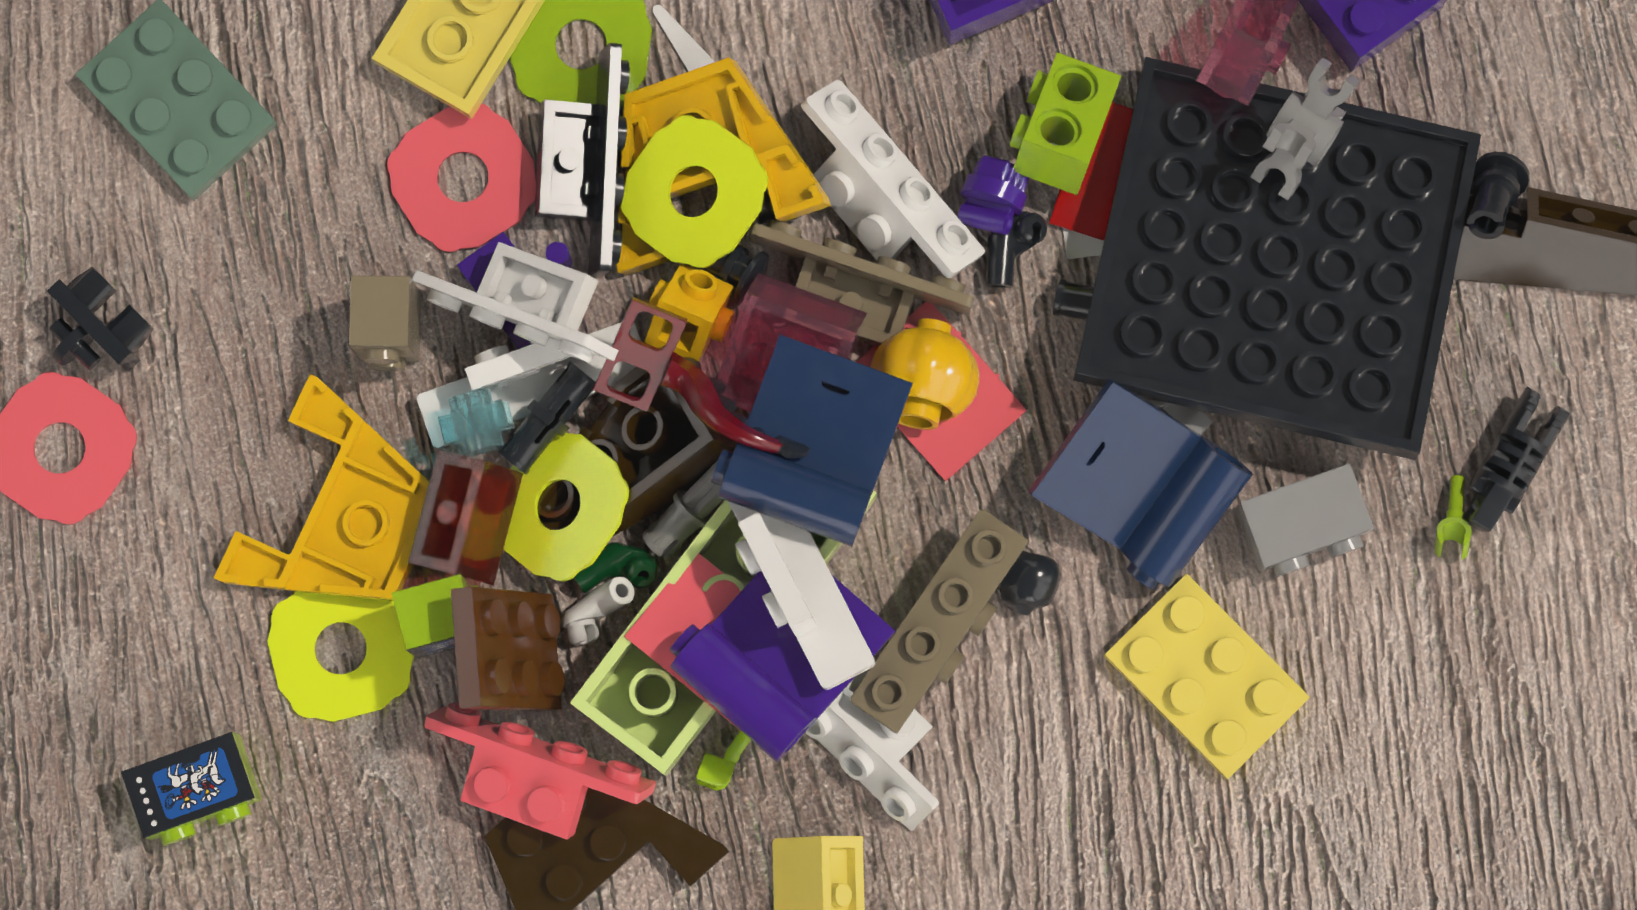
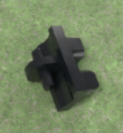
[47,267,154,372]

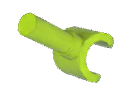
[1434,475,1472,560]
[696,731,751,791]

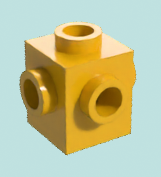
[644,264,735,362]

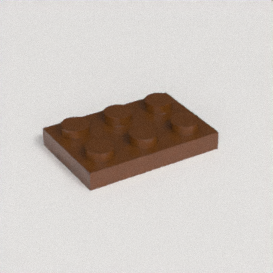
[451,587,565,712]

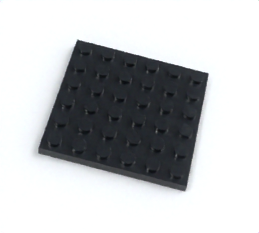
[1073,57,1481,460]

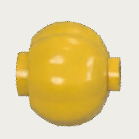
[870,318,980,430]

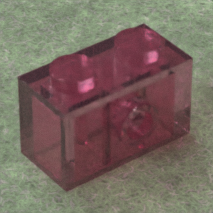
[1196,0,1299,106]

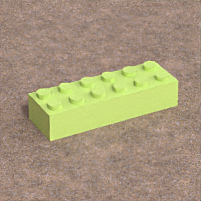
[570,490,877,776]

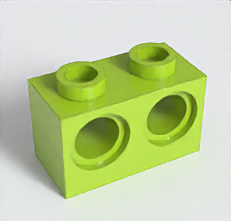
[1009,52,1121,195]

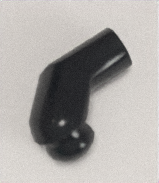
[985,211,1047,288]

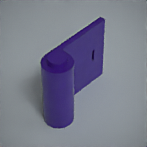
[670,571,895,762]

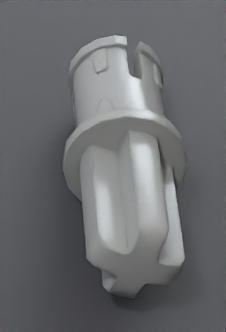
[642,461,723,559]

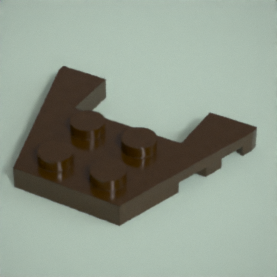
[484,787,730,910]

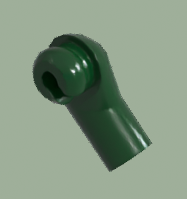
[574,542,657,593]

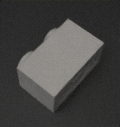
[1235,463,1374,577]

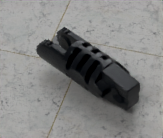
[1463,386,1570,532]

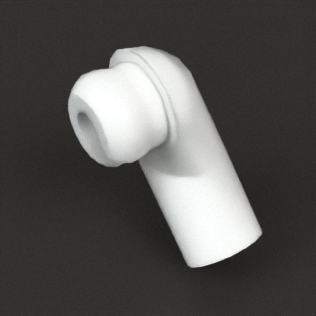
[562,577,635,646]

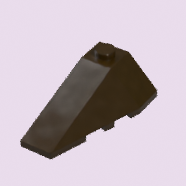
[537,367,738,577]

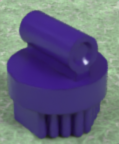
[958,155,1029,235]

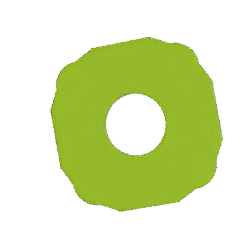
[510,0,652,109]

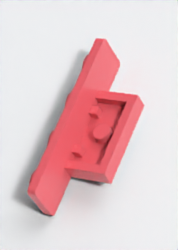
[424,703,656,840]

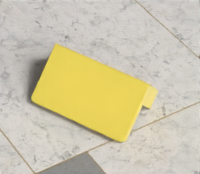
[772,836,865,910]

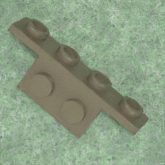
[751,219,974,346]
[851,510,1029,734]

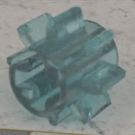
[438,389,515,457]

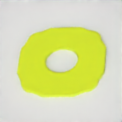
[621,115,768,268]
[489,433,629,582]
[267,591,414,722]

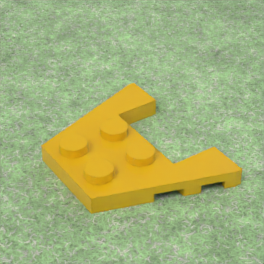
[616,57,831,276]
[213,374,430,601]

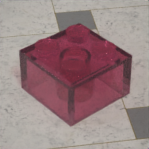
[717,273,867,412]

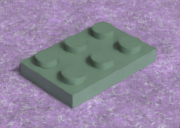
[75,0,278,201]

